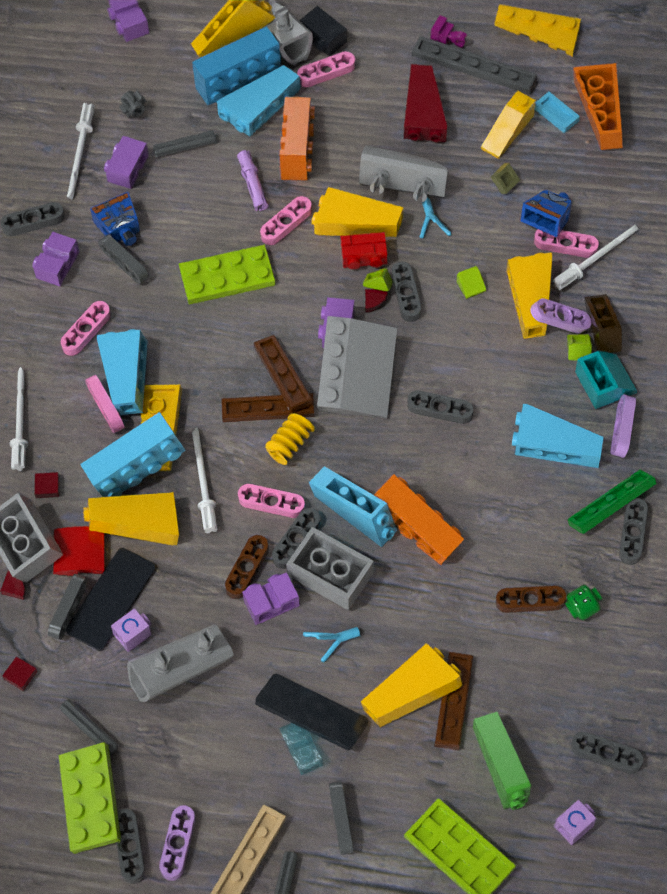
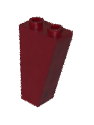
[404,64,447,142]

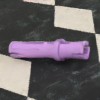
[237,150,268,211]

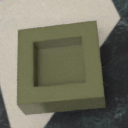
[491,163,520,194]

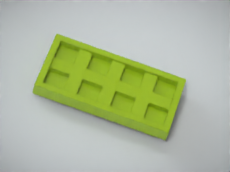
[179,244,275,305]
[59,742,121,854]
[404,798,516,894]

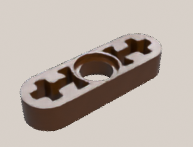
[225,535,269,599]
[495,586,566,613]

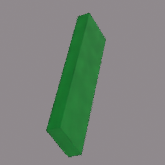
[567,469,657,534]

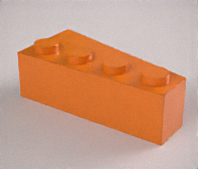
[573,63,623,150]
[279,97,315,181]
[374,474,464,565]

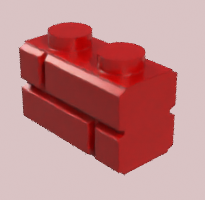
[340,232,387,269]

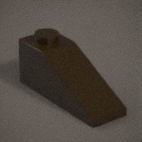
[584,294,622,354]

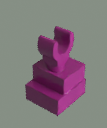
[430,15,467,48]

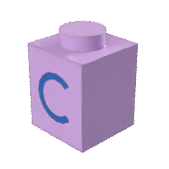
[111,608,151,652]
[554,800,596,845]

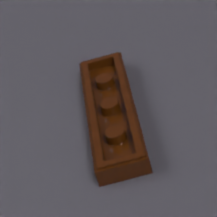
[253,335,313,413]
[221,393,315,422]
[434,652,473,750]

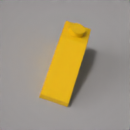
[481,91,536,159]

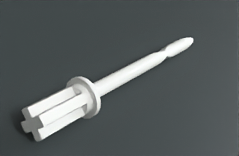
[67,103,94,200]
[552,224,639,291]
[10,368,28,471]
[192,428,218,533]

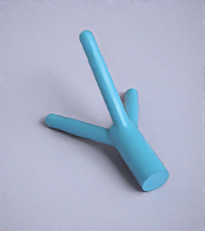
[420,198,451,238]
[303,627,360,662]

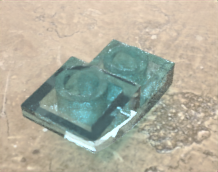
[279,723,324,775]

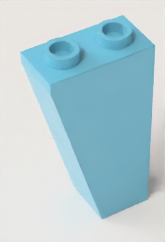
[217,65,300,137]
[97,329,148,415]
[512,404,603,468]
[309,466,397,547]

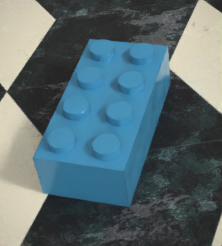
[192,26,281,105]

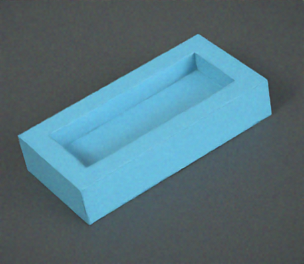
[535,92,580,133]

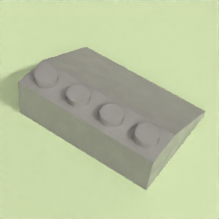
[317,316,397,418]

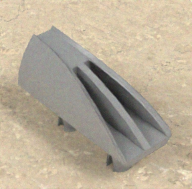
[260,0,312,66]
[359,145,448,202]
[127,625,234,702]

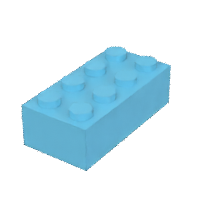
[80,412,186,497]

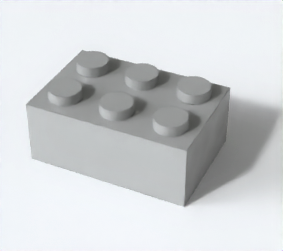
[0,493,63,583]
[286,527,374,611]

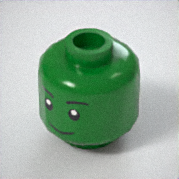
[565,584,603,621]

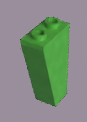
[473,712,531,810]

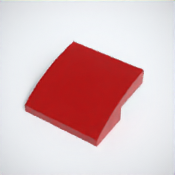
[53,526,104,576]

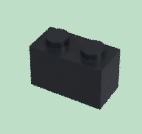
[300,6,347,56]

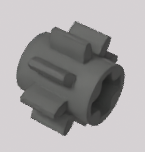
[119,91,147,117]

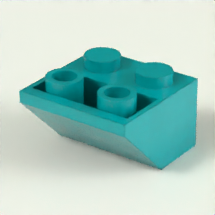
[575,351,637,409]

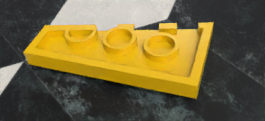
[495,4,581,57]
[141,384,182,471]

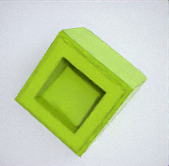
[456,266,486,299]
[363,268,393,291]
[567,334,592,360]

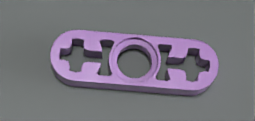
[531,298,591,334]
[610,394,636,458]
[160,806,195,881]

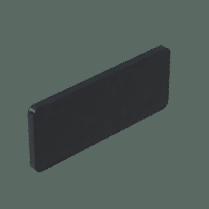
[66,548,156,651]
[255,674,369,750]

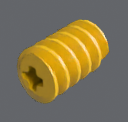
[265,413,315,465]

